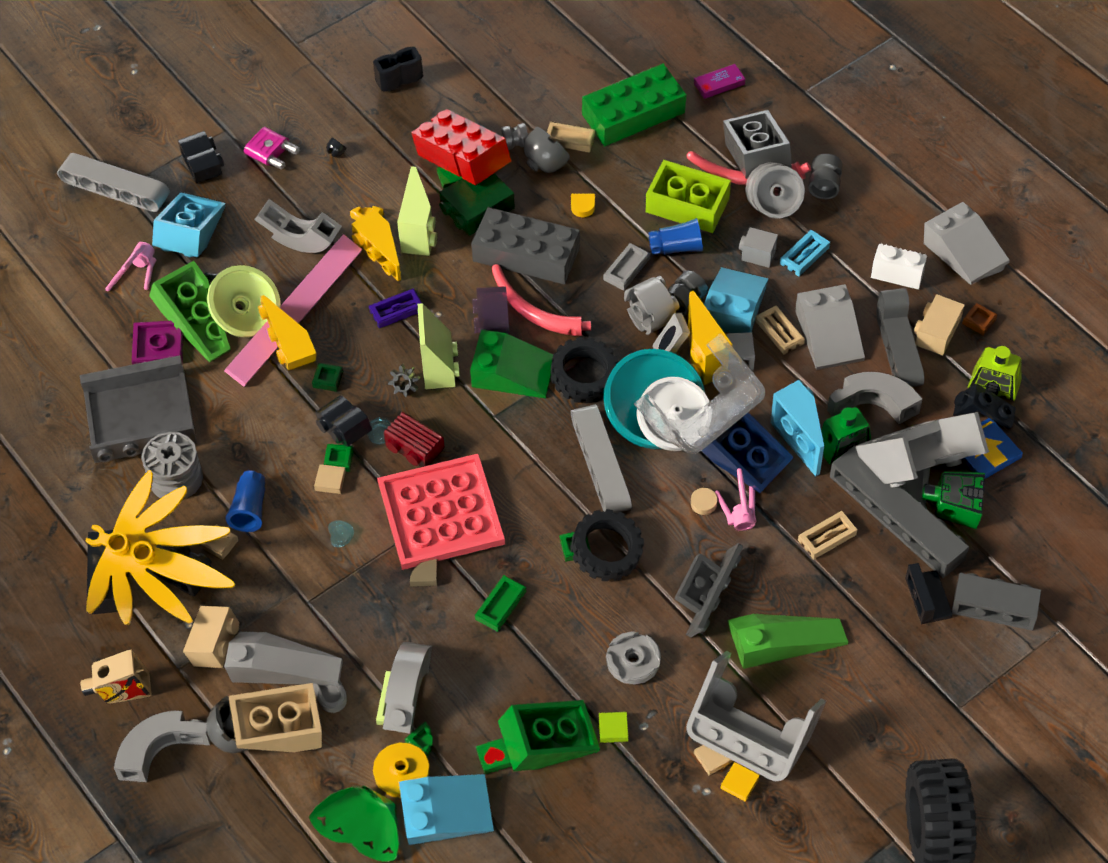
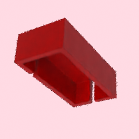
[411,109,511,185]

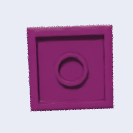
[132,321,184,365]

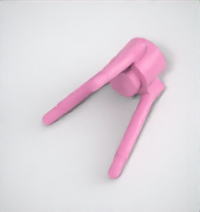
[106,242,157,291]
[715,468,757,531]

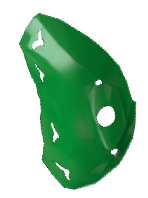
[309,786,399,862]

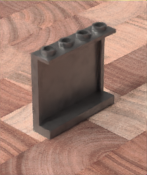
[80,355,197,463]

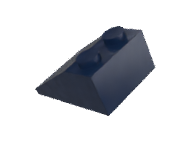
[696,403,794,493]

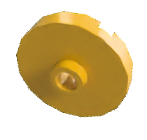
[373,743,430,798]

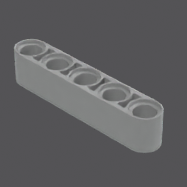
[57,153,170,212]
[571,404,632,513]

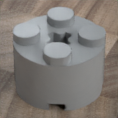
[624,276,680,335]

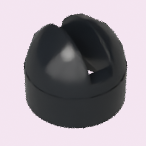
[326,137,347,157]

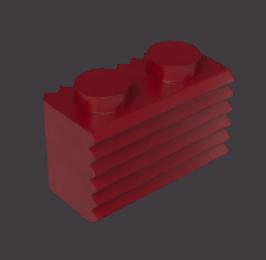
[384,412,445,467]

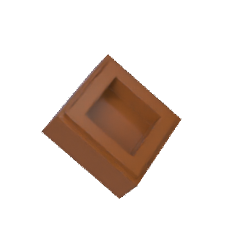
[962,303,998,336]

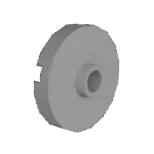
[606,631,661,685]

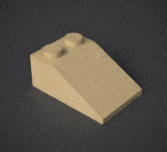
[229,683,322,752]

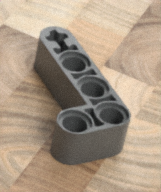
[876,288,924,387]

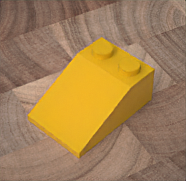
[688,291,732,385]

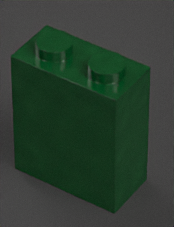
[439,173,515,236]

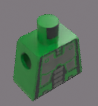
[821,407,871,464]
[922,472,985,529]

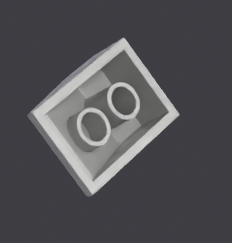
[924,202,1009,285]
[795,284,865,370]

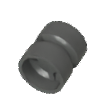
[808,154,843,199]
[667,270,708,317]

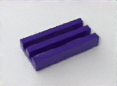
[369,288,422,328]

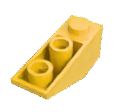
[351,209,401,282]
[258,295,316,371]

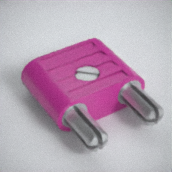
[244,127,299,169]

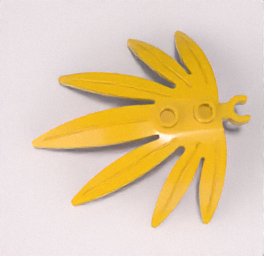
[85,470,235,625]

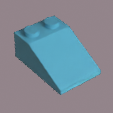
[152,192,225,257]
[704,267,768,333]
[770,380,824,477]
[399,774,494,845]

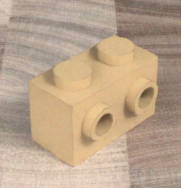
[913,294,964,356]
[183,606,239,668]

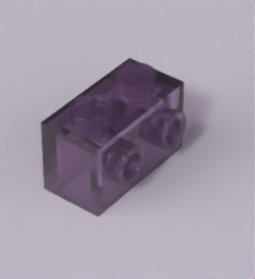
[472,286,510,335]

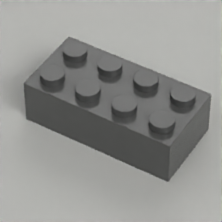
[472,207,580,285]

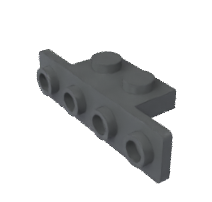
[674,543,743,638]

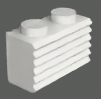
[871,243,927,289]

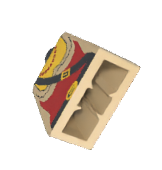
[81,649,152,704]

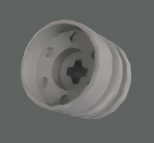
[141,432,203,499]

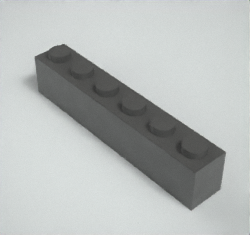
[830,446,969,578]

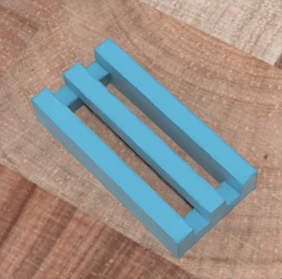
[780,230,830,276]

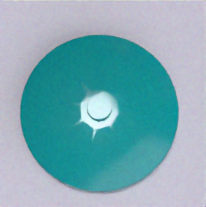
[604,349,705,449]

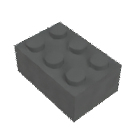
[723,110,792,179]

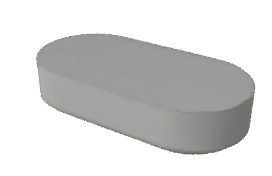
[313,681,347,713]

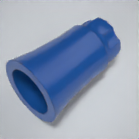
[648,218,703,255]
[225,471,265,532]

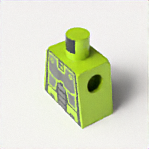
[968,346,1022,401]

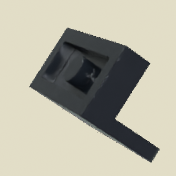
[905,563,953,624]

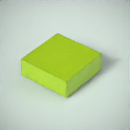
[599,712,628,743]

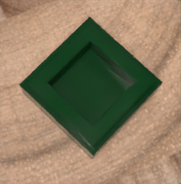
[312,363,344,392]

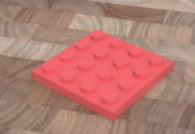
[377,454,505,570]

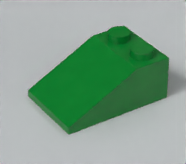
[470,330,554,399]
[498,700,600,771]

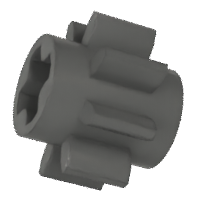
[388,364,421,397]

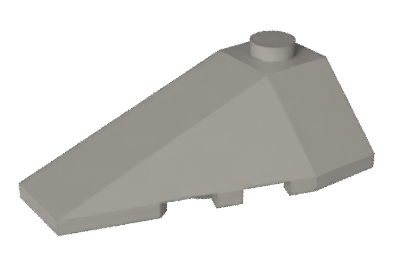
[224,632,343,686]

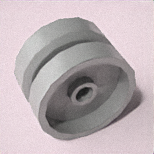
[745,162,805,218]

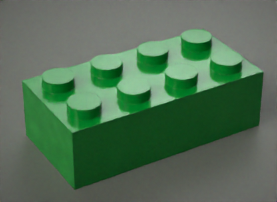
[582,63,687,147]

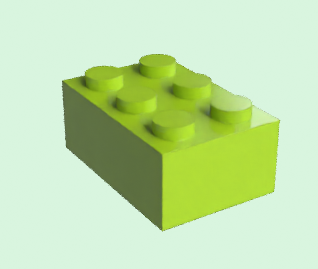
[646,160,731,233]

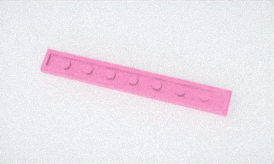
[224,234,362,387]

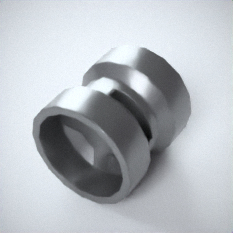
[501,123,528,150]

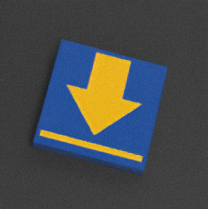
[961,418,1023,479]

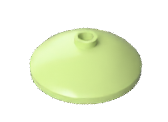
[207,265,281,338]

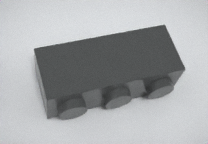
[952,573,1041,631]

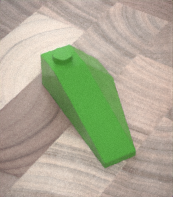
[727,614,848,669]

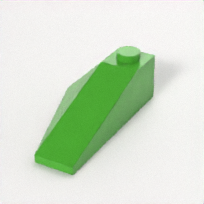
[149,261,231,363]

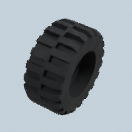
[905,758,977,863]

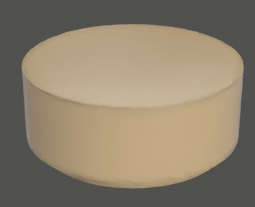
[691,488,717,515]

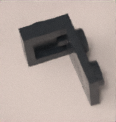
[953,384,1016,429]

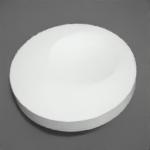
[637,377,712,451]

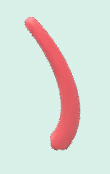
[687,151,811,186]
[492,264,591,336]

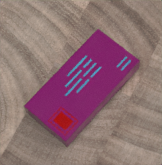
[694,64,745,99]

